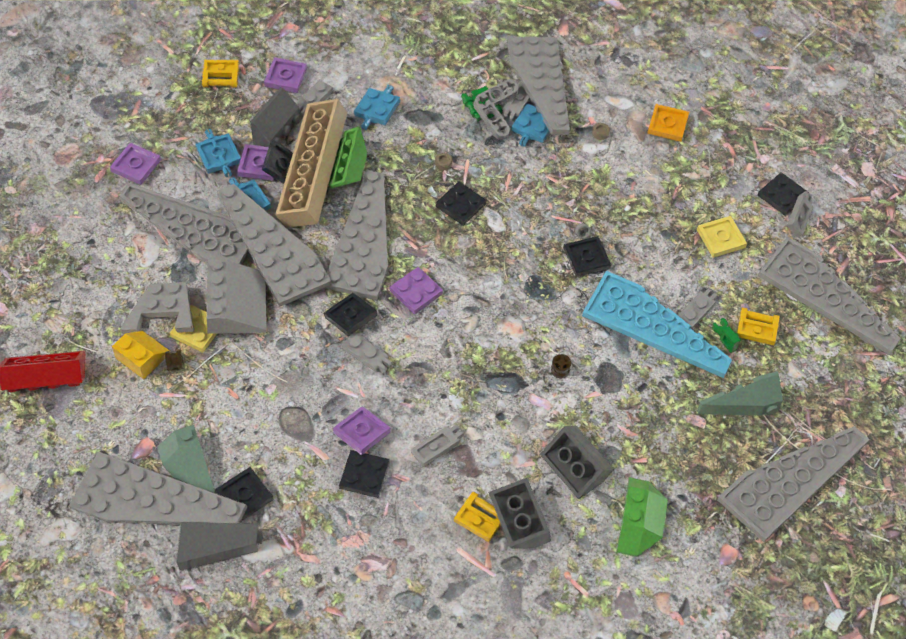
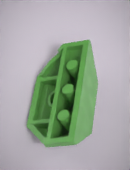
[328,127,367,188]
[616,477,668,557]

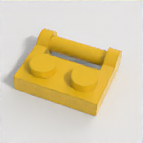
[202,60,239,88]
[737,307,780,346]
[454,491,501,542]

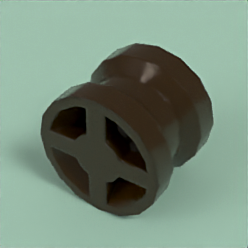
[165,350,184,371]
[551,354,572,379]

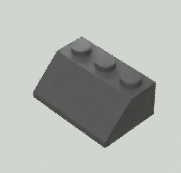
[250,87,301,147]
[540,425,615,499]
[488,478,551,549]

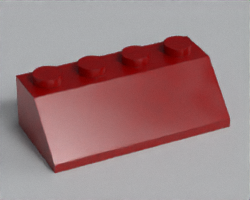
[0,350,86,392]

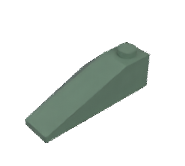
[697,371,783,416]
[157,425,216,494]

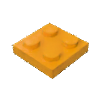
[647,104,689,142]

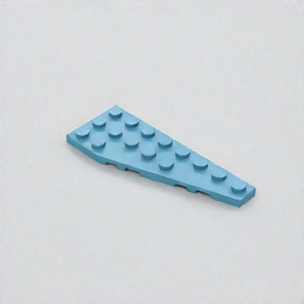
[582,271,732,378]

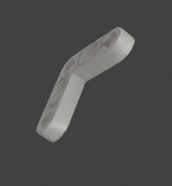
[473,79,518,140]

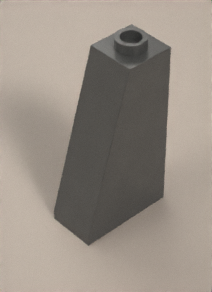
[177,522,263,571]

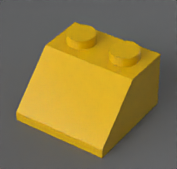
[111,331,171,379]

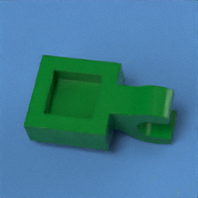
[712,318,741,353]

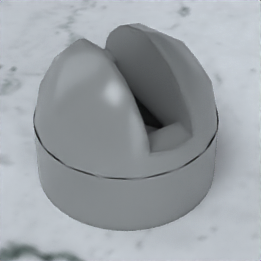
[575,223,591,239]

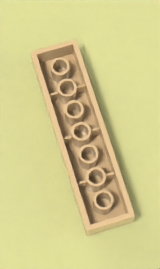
[275,99,347,228]

